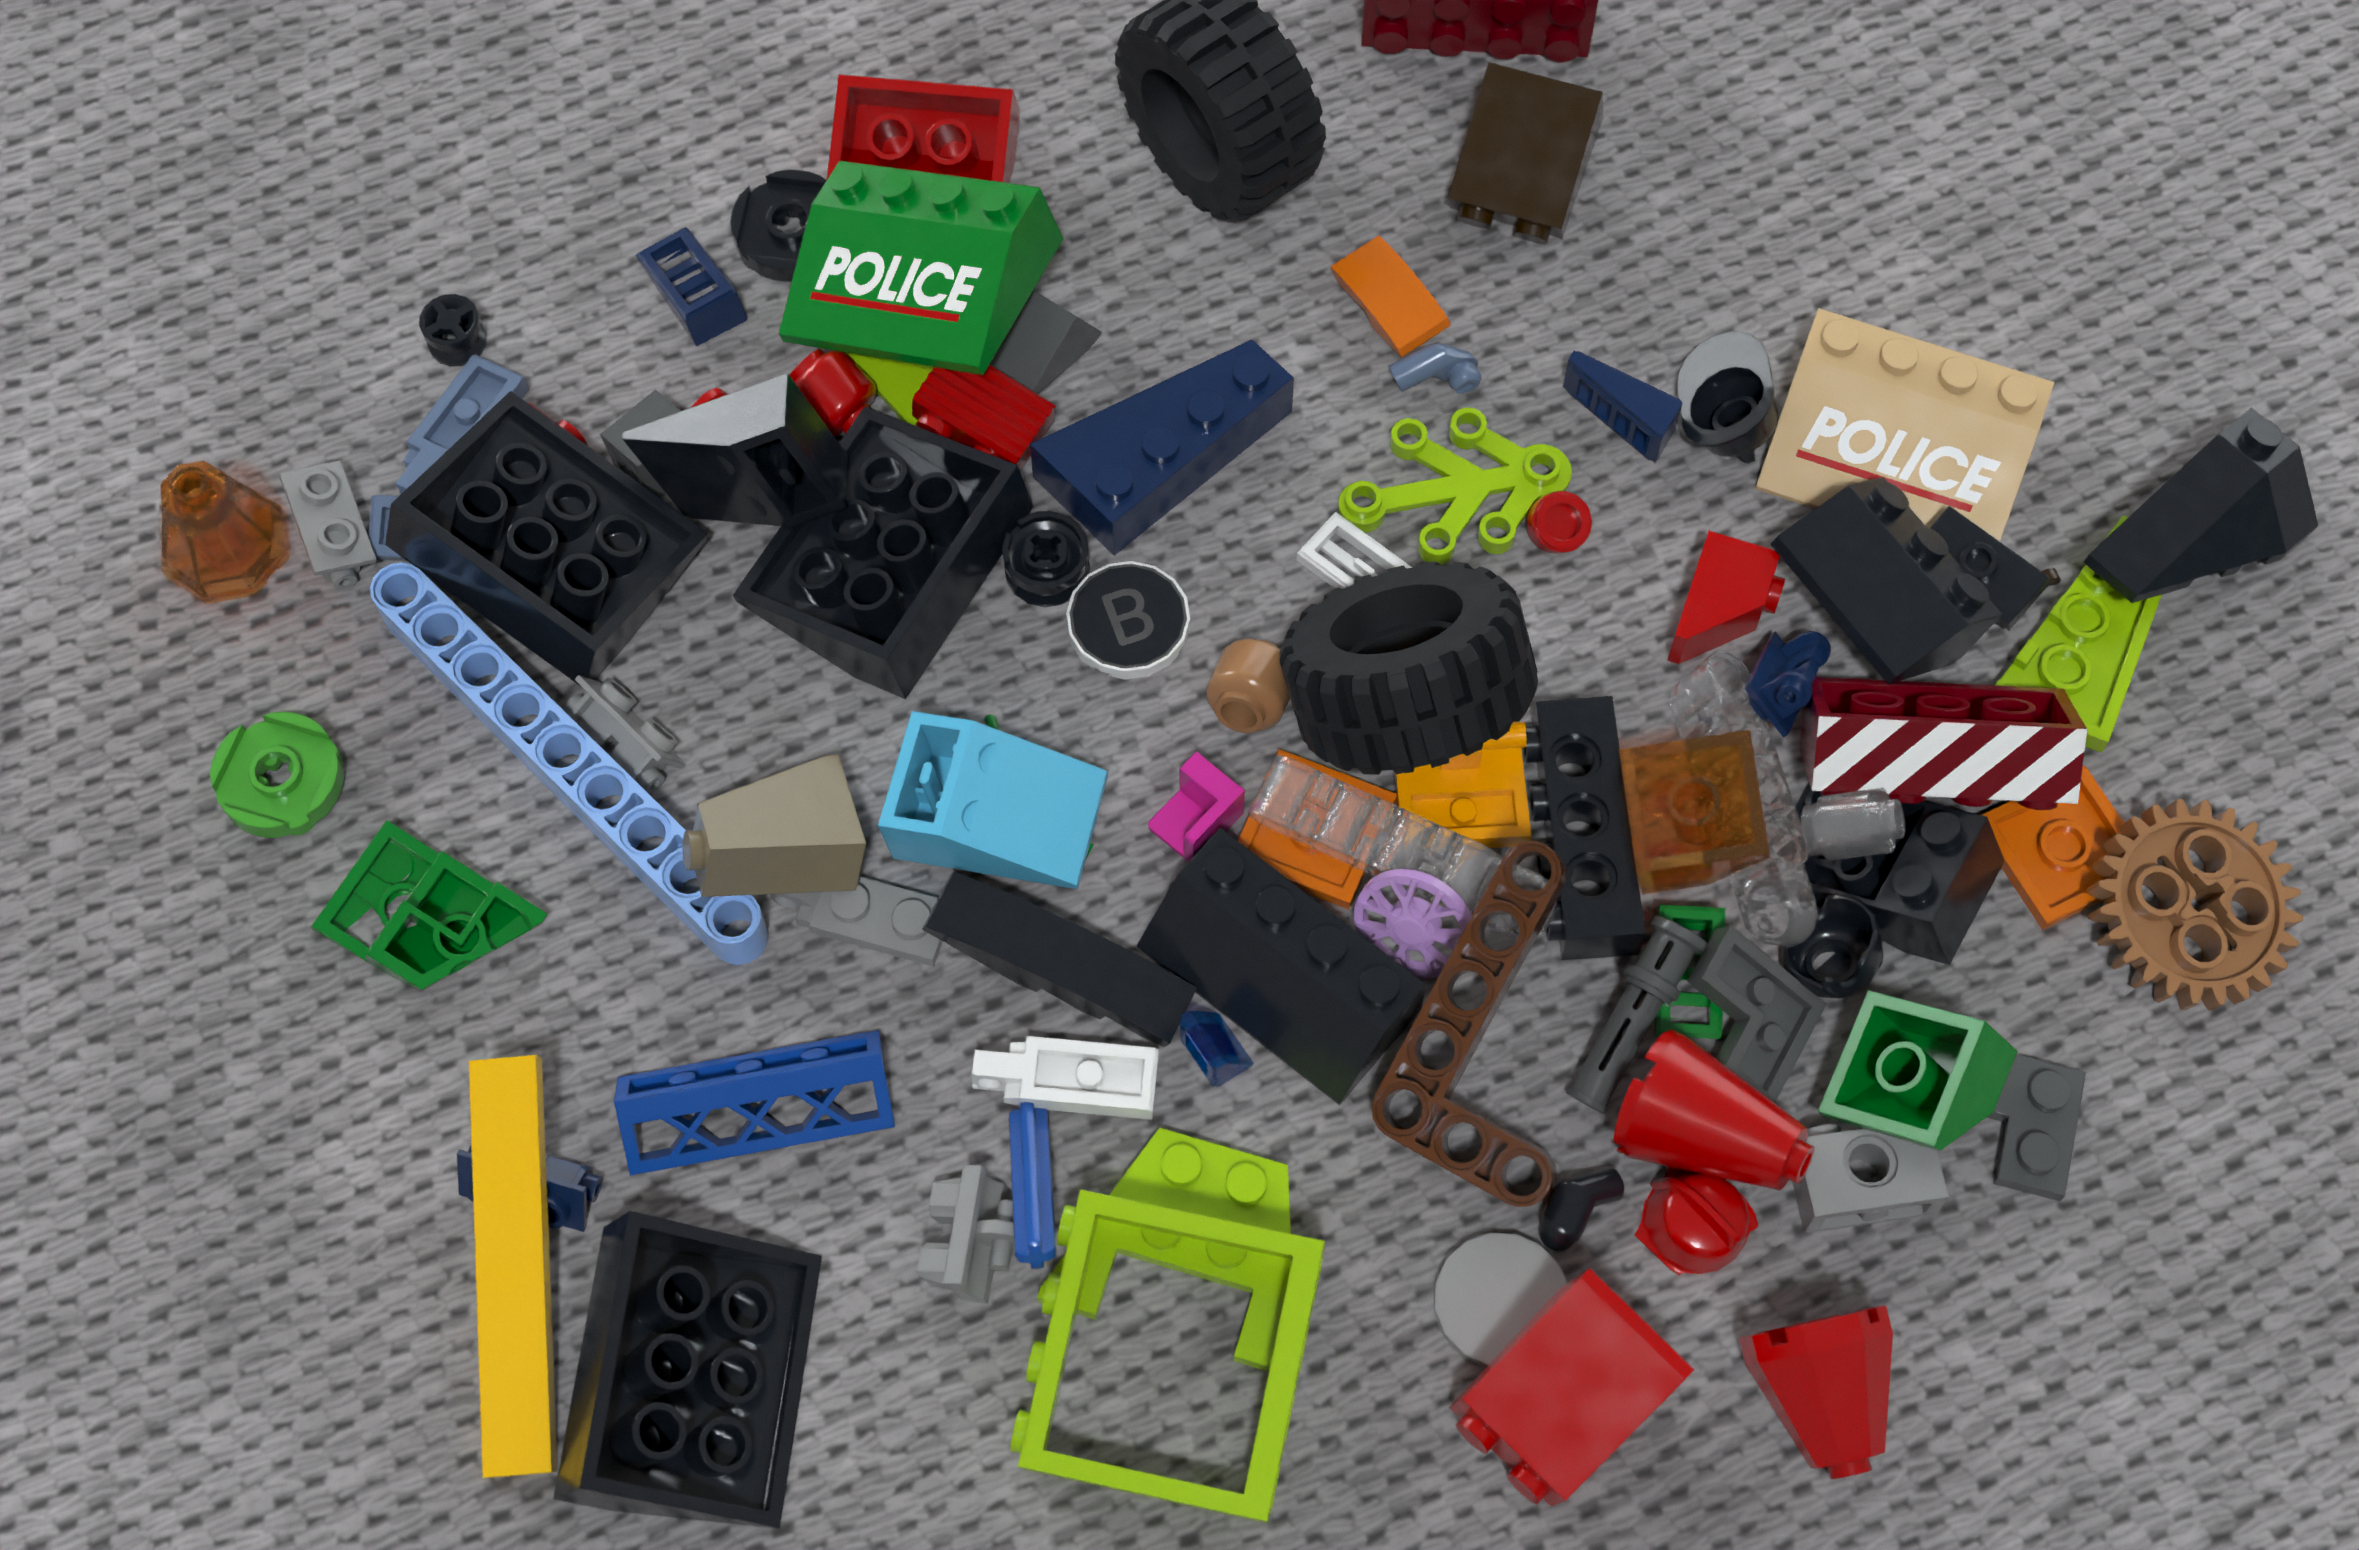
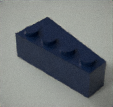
[1030,339,1294,556]

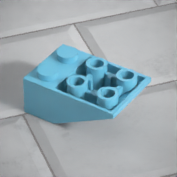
[878,711,1108,889]

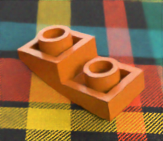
[1330,235,1451,358]

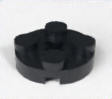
[730,169,826,282]

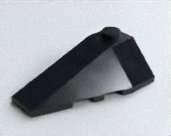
[2083,407,2318,603]

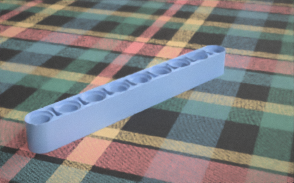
[370,562,769,965]

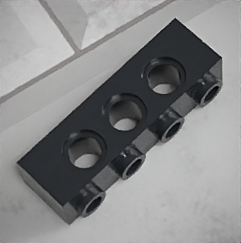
[1523,696,1645,960]

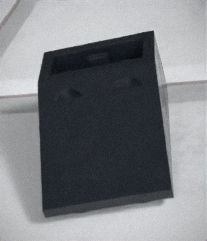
[622,373,848,527]
[1757,782,2005,965]

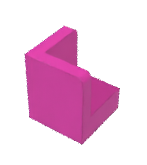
[1148,751,1245,862]

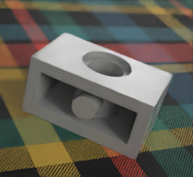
[1792,1124,1949,1234]

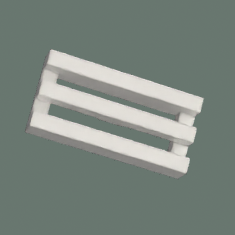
[1296,512,1412,589]

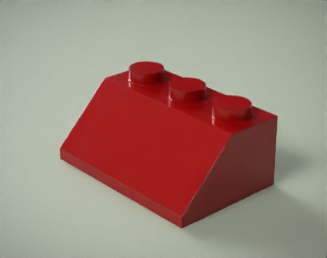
[826,74,1020,183]

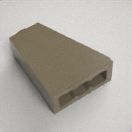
[682,755,866,897]

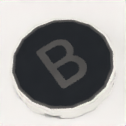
[1066,561,1190,680]

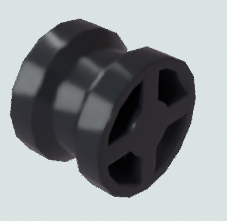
[419,294,487,367]

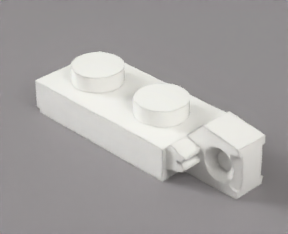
[971,1036,1159,1120]

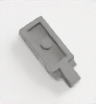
[770,876,943,967]

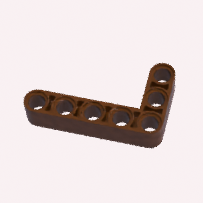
[1372,841,1566,1207]

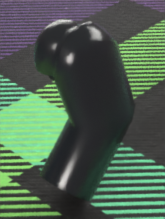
[1539,1168,1624,1251]

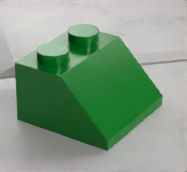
[1818,990,2018,1151]

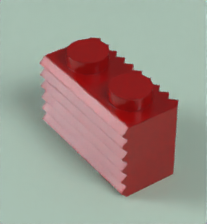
[912,364,1056,471]

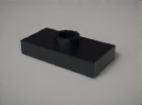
[1930,506,2050,631]

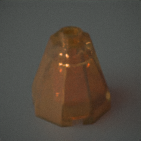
[158,460,290,604]

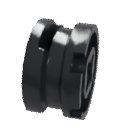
[1002,511,1090,607]

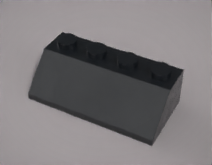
[1137,828,1426,1106]

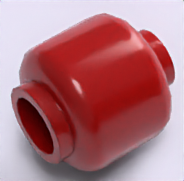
[790,349,877,437]

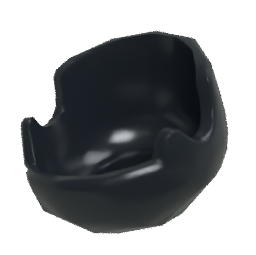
[1782,894,1884,999]

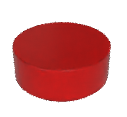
[1526,491,1592,554]

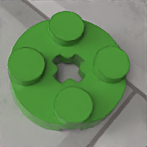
[210,712,344,838]

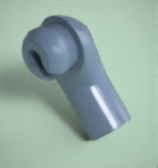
[1389,342,1481,394]

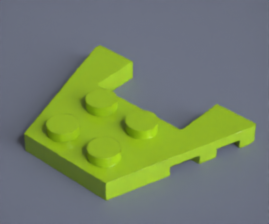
[1037,1127,1292,1372]

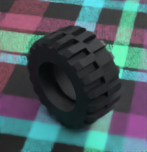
[1115,0,1326,220]
[1279,561,1538,775]

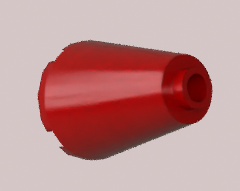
[1614,1029,1815,1191]

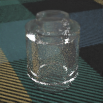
[1802,788,1905,861]

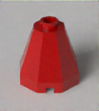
[1739,1305,1893,1479]

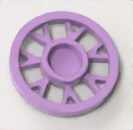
[1354,869,1471,978]

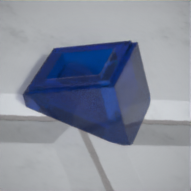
[1180,1011,1254,1088]

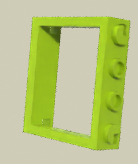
[1010,1189,1325,1524]

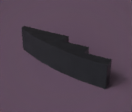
[922,871,1197,1047]

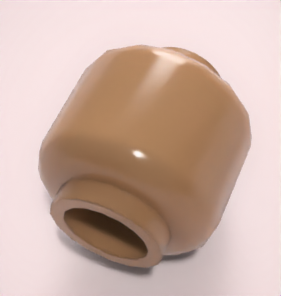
[1206,639,1290,733]

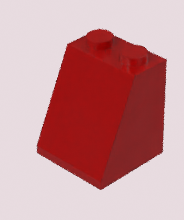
[1449,1268,1694,1507]

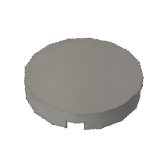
[1434,1233,1567,1368]

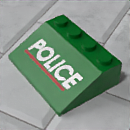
[778,161,1064,375]

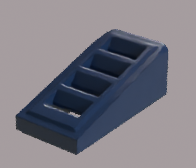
[636,227,748,347]
[1563,350,1683,464]

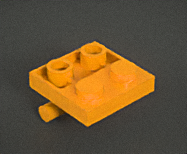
[1393,721,1532,853]

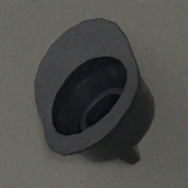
[1677,331,1779,463]

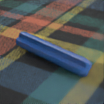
[1009,1102,1056,1269]

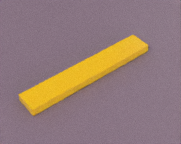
[469,1055,558,1478]

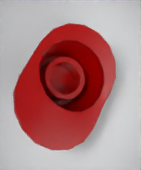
[1634,1167,1759,1275]

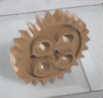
[2087,799,2303,1011]

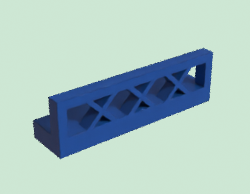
[614,1030,895,1176]

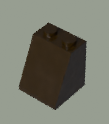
[1448,62,1603,244]

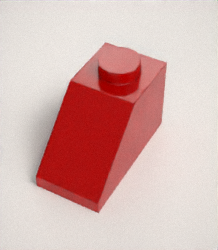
[1667,531,1786,664]

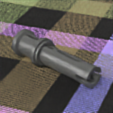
[1566,915,1708,1114]

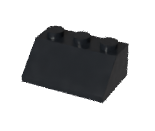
[1770,477,2002,685]

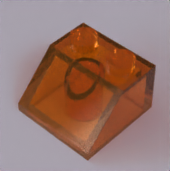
[1619,729,1770,894]

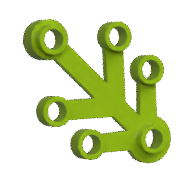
[1338,407,1572,565]

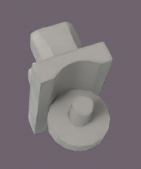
[917,1165,1015,1304]

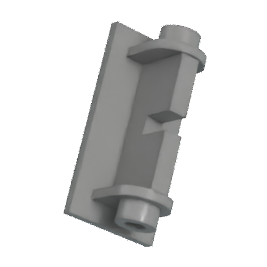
[279,460,377,590]
[563,675,687,795]

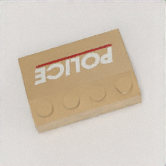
[1755,308,2054,541]

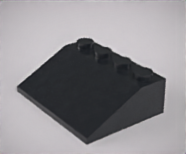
[385,391,709,686]
[733,407,1033,699]
[553,1211,822,1529]

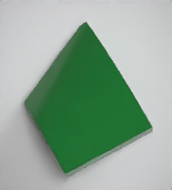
[311,820,548,991]

